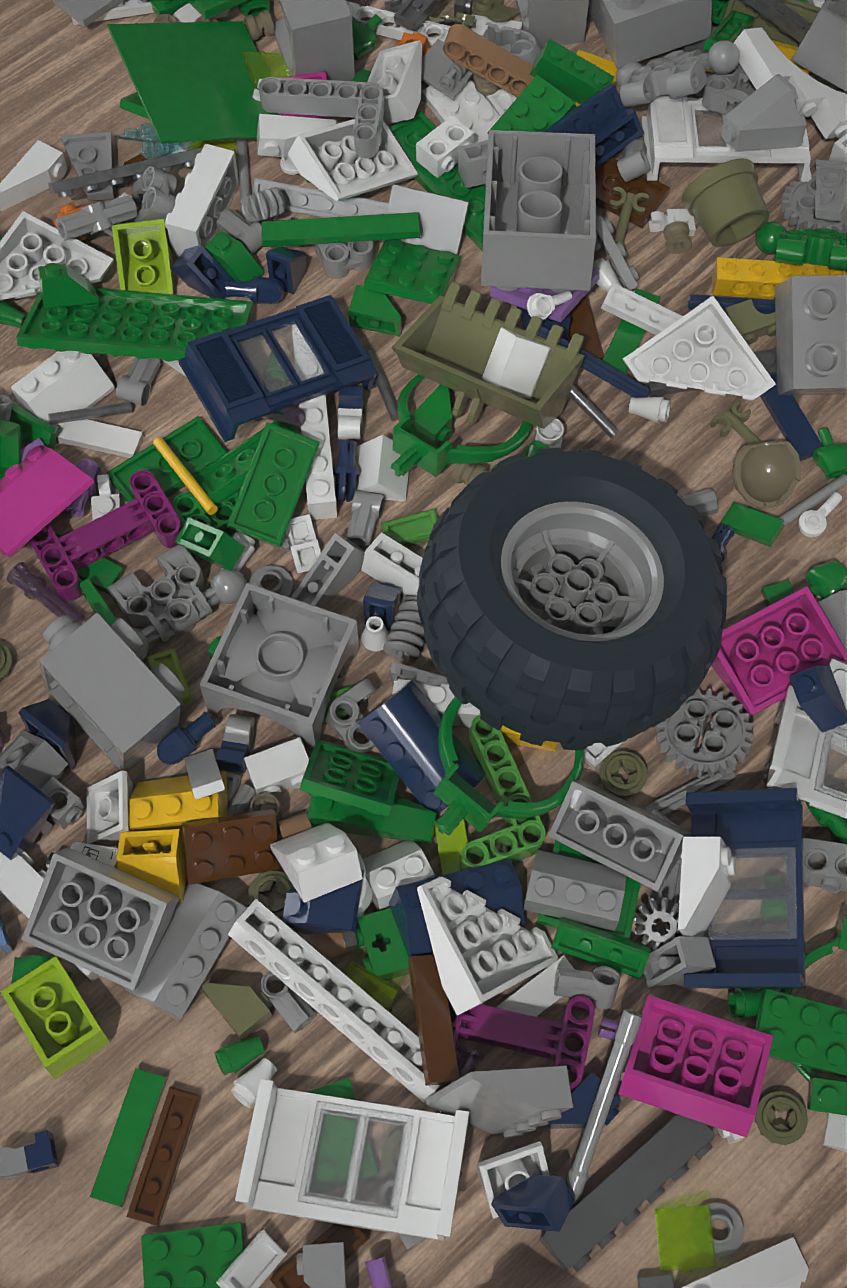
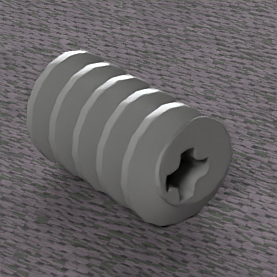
[383,596,425,661]

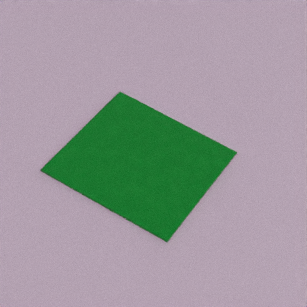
[107,21,281,144]

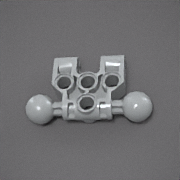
[616,40,740,107]
[107,544,247,660]

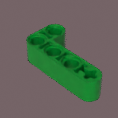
[172,490,240,536]

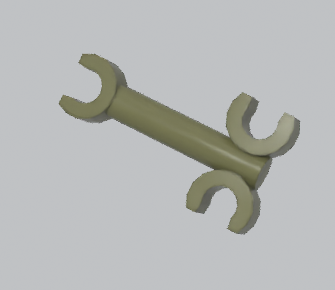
[606,186,649,255]
[710,400,762,444]

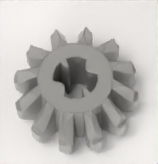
[240,187,286,222]
[634,897,680,950]

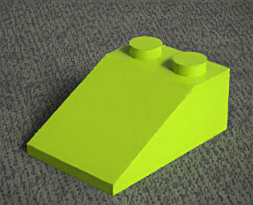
[112,219,175,295]
[0,956,111,1079]

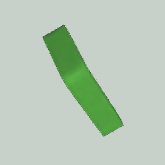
[459,714,546,870]

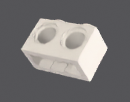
[416,115,474,178]

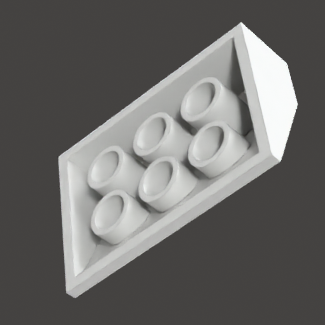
[288,119,418,201]

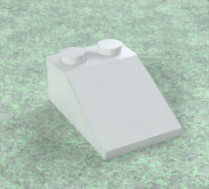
[367,40,422,125]
[270,822,363,903]
[678,837,737,937]

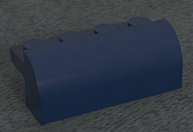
[543,83,644,168]
[358,680,486,814]

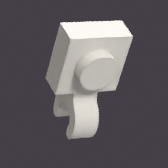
[648,209,696,236]
[91,474,121,520]

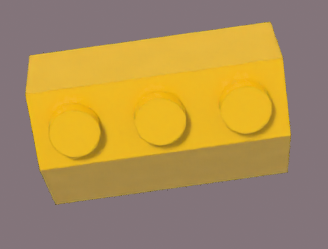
[129,771,228,834]

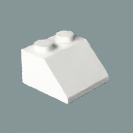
[363,841,435,911]

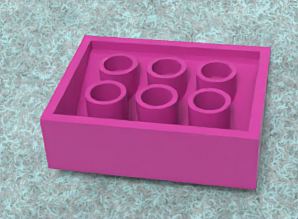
[0,445,95,558]
[711,586,847,716]
[618,995,773,1138]

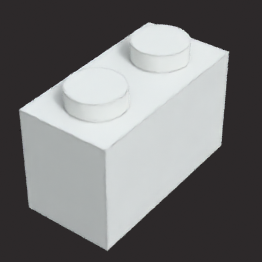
[244,737,309,797]

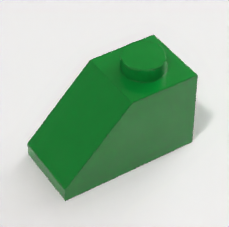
[204,230,264,282]
[38,263,99,308]
[348,285,402,337]
[411,384,453,447]
[174,517,245,571]

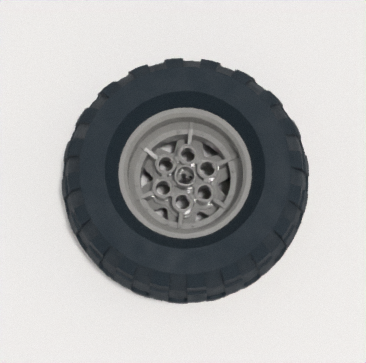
[417,448,727,750]

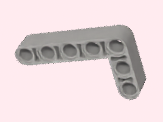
[258,77,385,159]

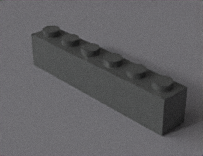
[540,1114,716,1272]

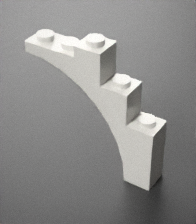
[734,27,847,139]

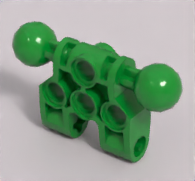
[755,221,847,271]

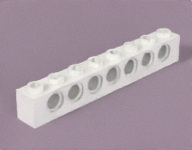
[228,899,440,1103]

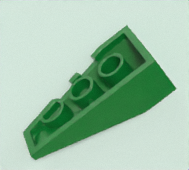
[307,794,437,844]

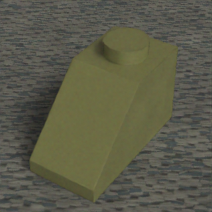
[201,983,272,1040]

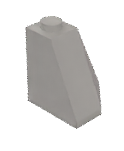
[721,74,807,151]

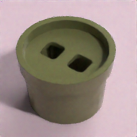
[682,158,769,247]

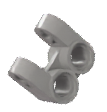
[702,64,756,115]
[133,166,177,222]
[313,241,374,279]
[326,678,377,753]

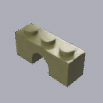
[725,298,776,345]

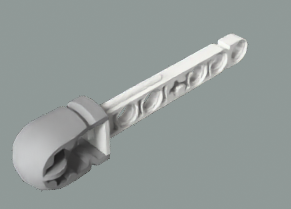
[346,1,541,65]

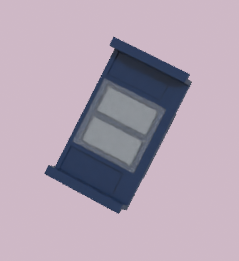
[178,295,377,442]
[684,788,806,989]

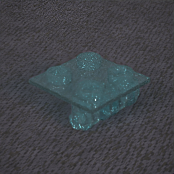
[114,123,181,159]

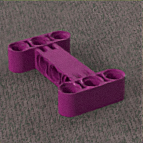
[29,470,182,601]
[448,996,595,1093]

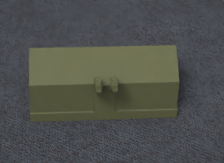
[392,282,585,429]

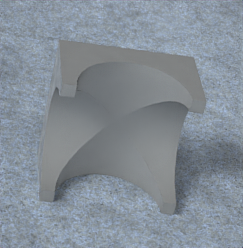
[200,583,359,749]

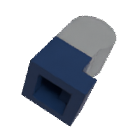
[216,714,255,774]
[0,1130,59,1180]

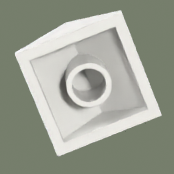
[482,327,551,399]
[355,435,409,501]
[86,771,134,846]
[476,1141,550,1219]

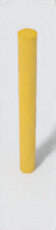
[153,437,218,515]

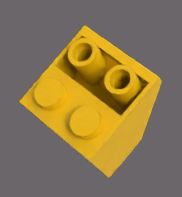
[116,829,186,902]

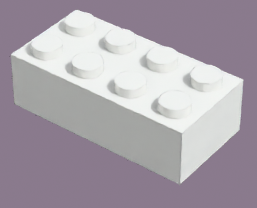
[165,143,239,258]

